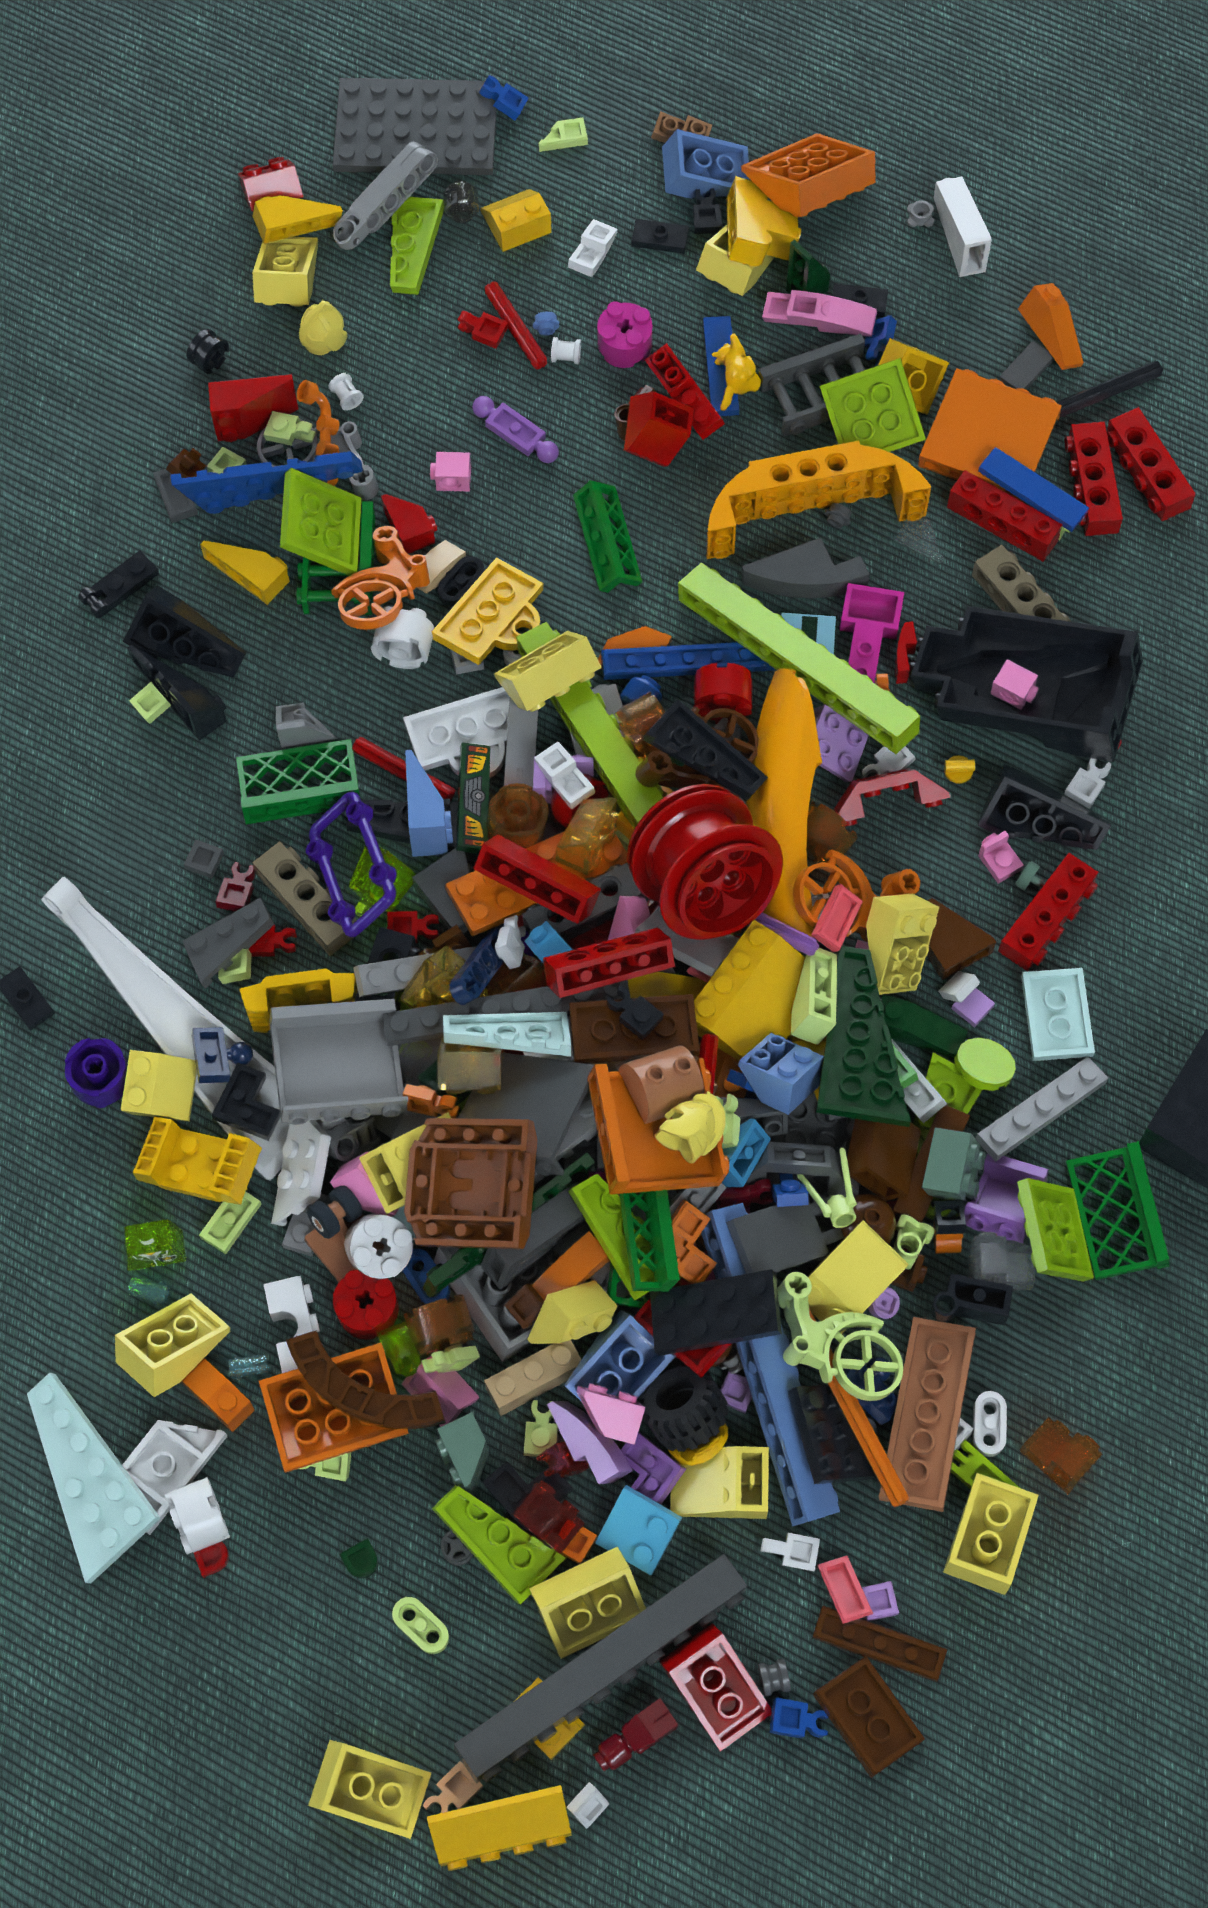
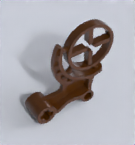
[635,706,759,788]

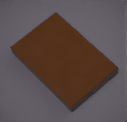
[813,1656,925,1778]

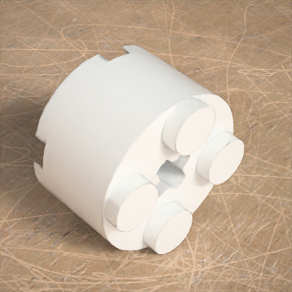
[371,606,434,669]
[344,1213,413,1279]
[165,1477,230,1554]

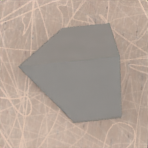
[276,702,339,748]

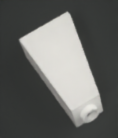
[934,177,992,277]

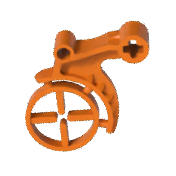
[331,526,430,630]
[793,849,920,942]

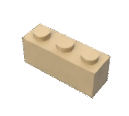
[484,1340,582,1416]

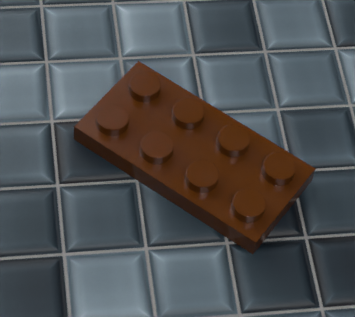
[569,994,700,1064]

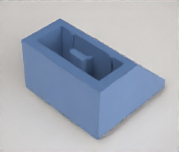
[738,1033,824,1115]

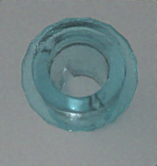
[128,1276,170,1306]
[228,1353,269,1381]

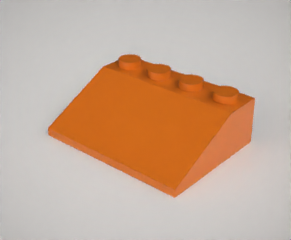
[741,133,876,217]
[259,1342,409,1473]

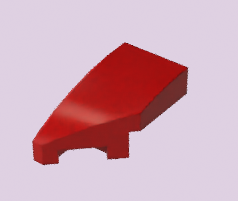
[895,621,917,684]

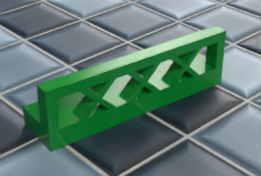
[573,480,642,593]
[619,1190,680,1292]

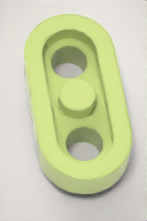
[392,1597,449,1654]

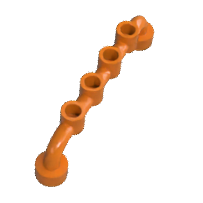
[297,380,340,486]

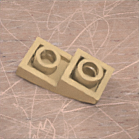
[416,540,466,593]

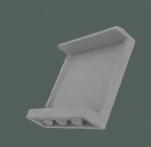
[269,999,408,1125]

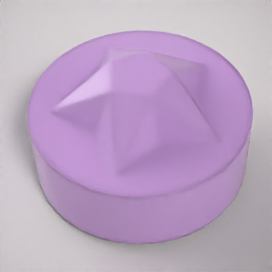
[868,1287,900,1319]

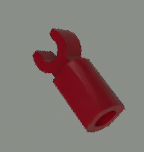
[718,1179,773,1208]

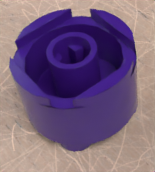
[65,1038,128,1108]

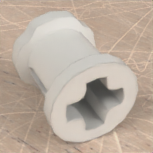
[551,337,581,365]
[328,373,364,411]

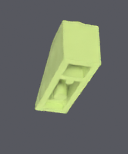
[791,948,837,1045]

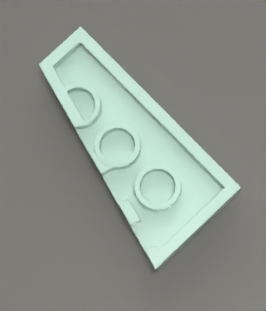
[443,1012,571,1056]

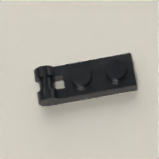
[78,550,159,618]

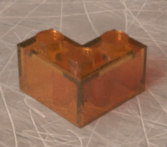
[1020,1417,1102,1495]

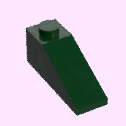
[786,240,830,294]
[881,994,968,1058]

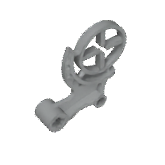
[257,419,379,500]

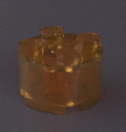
[615,691,665,760]
[486,783,548,848]
[806,801,858,866]
[404,1295,475,1356]

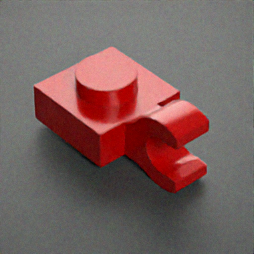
[458,311,508,349]

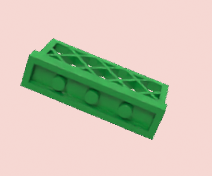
[236,739,361,825]
[1066,1141,1169,1280]

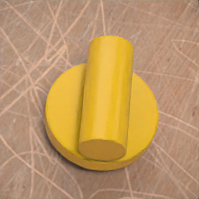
[944,755,975,784]

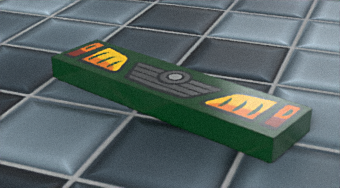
[456,742,491,853]

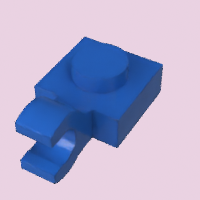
[865,315,897,367]
[772,1173,809,1207]

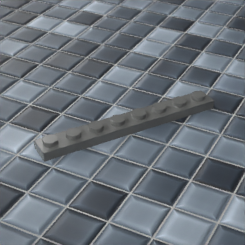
[383,980,629,1046]

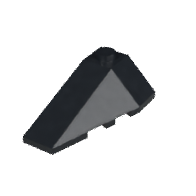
[123,585,247,677]
[128,645,227,741]
[978,764,1111,850]

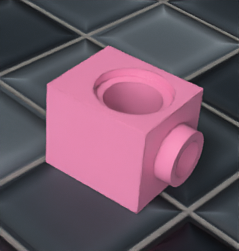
[430,452,471,492]
[991,659,1039,710]

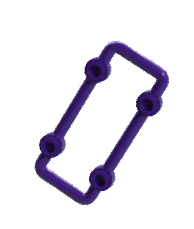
[306,792,397,937]

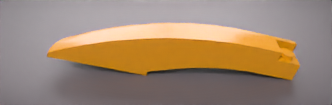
[746,668,822,938]

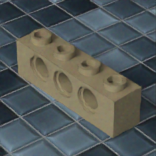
[972,544,1071,622]
[252,841,357,956]

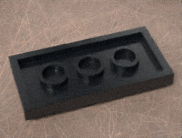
[650,1269,782,1356]

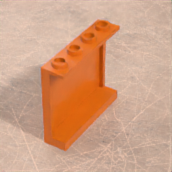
[918,368,1062,503]
[587,1058,729,1194]

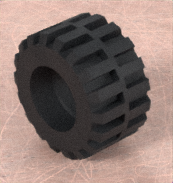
[640,1364,728,1452]

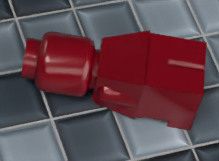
[593,1698,678,1771]

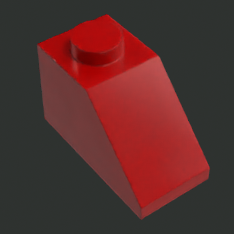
[381,494,438,554]

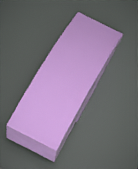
[547,1401,633,1484]

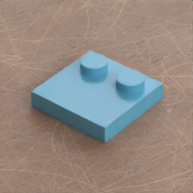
[595,1485,683,1575]

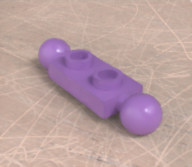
[472,396,559,463]

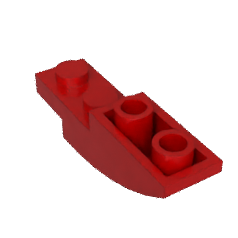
[645,343,725,440]

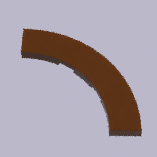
[286,1330,446,1429]

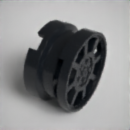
[186,329,229,374]

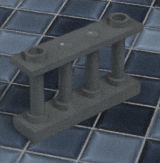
[758,334,865,437]

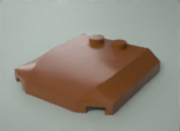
[404,1118,538,1249]

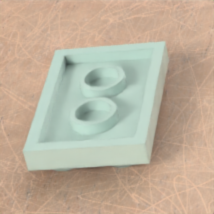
[1021,968,1095,1061]

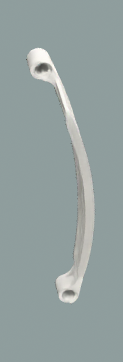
[41,877,347,1180]

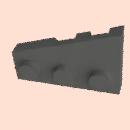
[182,898,274,989]

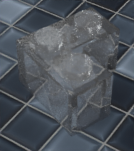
[967,1232,1035,1290]

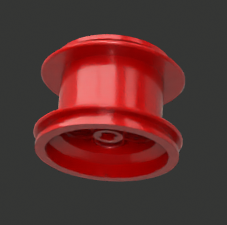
[627,784,783,940]

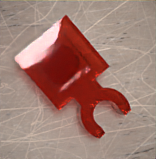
[536,1442,589,1478]

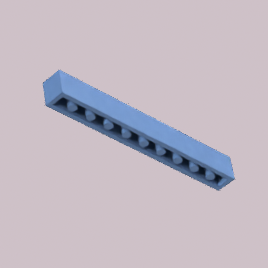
[702,1203,840,1527]

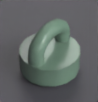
[1015,861,1045,891]

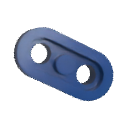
[402,1249,451,1307]

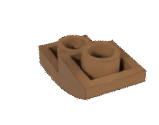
[651,111,712,143]

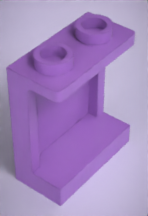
[964,1154,1048,1243]

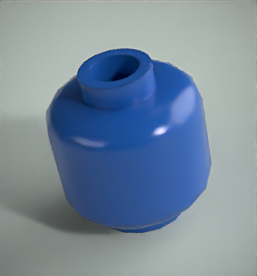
[620,675,662,720]

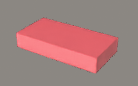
[811,884,863,952]

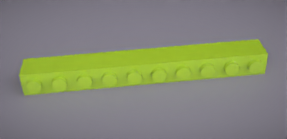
[678,563,920,754]
[516,622,663,830]

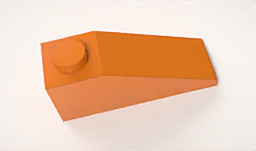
[1018,283,1084,370]
[181,1358,255,1432]

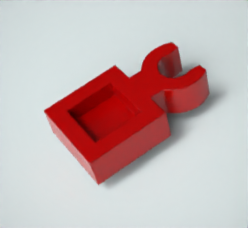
[387,911,439,943]
[249,924,297,957]

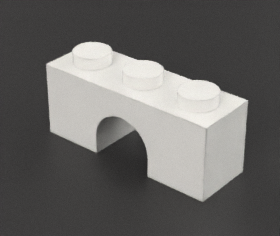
[263,1276,323,1373]

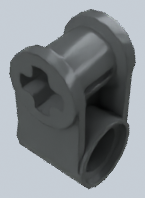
[326,1115,382,1162]

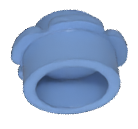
[533,312,559,336]

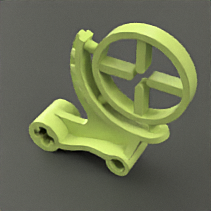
[777,1272,903,1401]

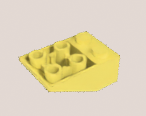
[866,894,939,995]
[359,1112,451,1214]
[670,1446,769,1519]

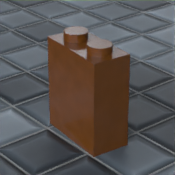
[847,1119,921,1201]

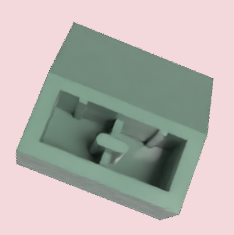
[922,1128,985,1207]
[435,1412,489,1496]

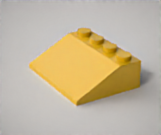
[694,920,805,1061]
[427,1785,572,1871]

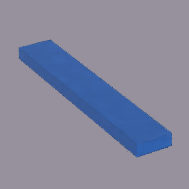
[601,642,775,680]

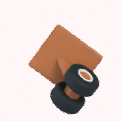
[304,1186,384,1282]

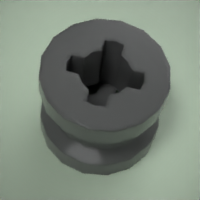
[441,1531,473,1566]
[758,1658,791,1697]

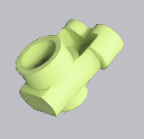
[893,1214,935,1269]

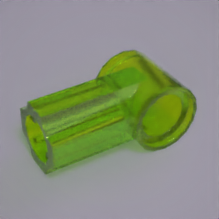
[377,1321,422,1377]

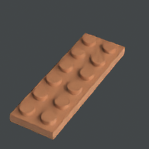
[879,1317,976,1512]

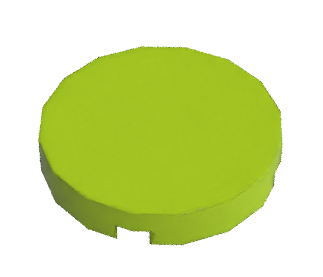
[954,1038,1016,1091]

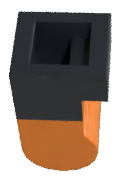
[933,1200,966,1254]

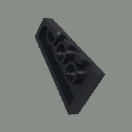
[642,699,768,800]
[346,799,458,852]

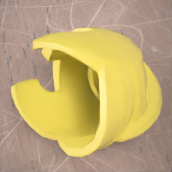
[299,300,347,355]
[655,1091,725,1163]

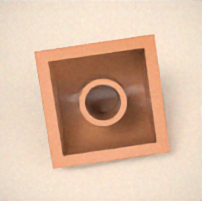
[618,1045,704,1124]

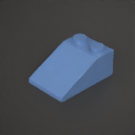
[662,129,750,198]
[405,750,453,857]
[564,1310,675,1401]

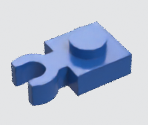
[479,75,528,121]
[769,1698,829,1739]

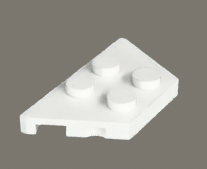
[271,1120,331,1226]
[122,1420,227,1535]

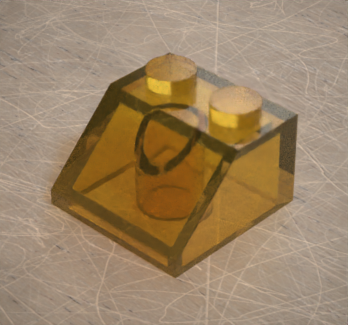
[437,1036,504,1094]

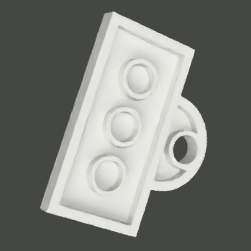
[403,687,510,778]

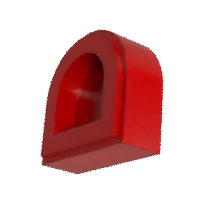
[194,1541,229,1578]

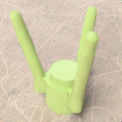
[797,1148,857,1228]

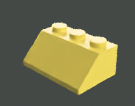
[494,631,602,712]
[529,1546,646,1659]

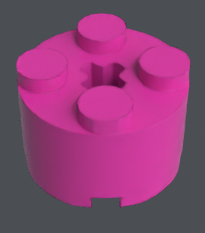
[597,302,653,368]

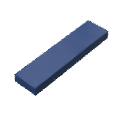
[703,316,739,416]
[978,447,1089,532]

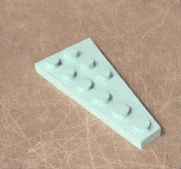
[27,1373,161,1583]

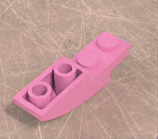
[762,290,877,337]

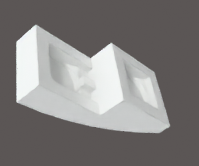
[568,219,617,277]
[534,742,595,809]

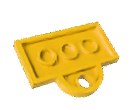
[432,557,544,665]

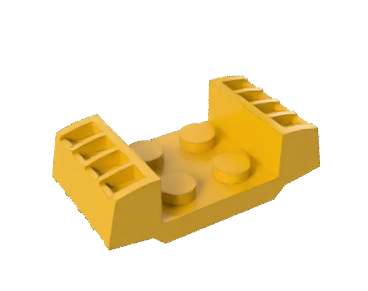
[239,968,358,1033]
[133,1116,262,1205]

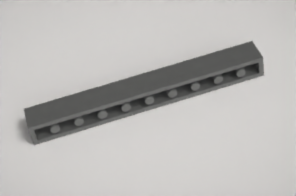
[454,1554,747,1783]

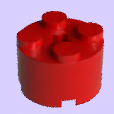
[694,663,753,724]
[333,1270,399,1340]

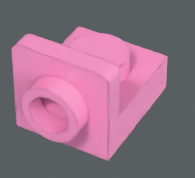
[978,831,1024,884]

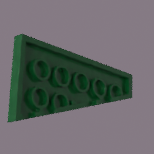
[816,946,911,1127]
[423,1153,595,1298]

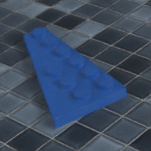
[170,451,363,514]

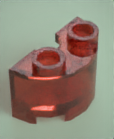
[512,1480,585,1554]

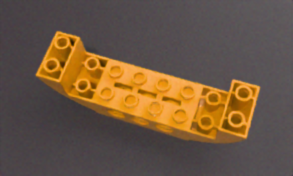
[706,440,931,559]

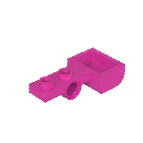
[840,583,904,683]

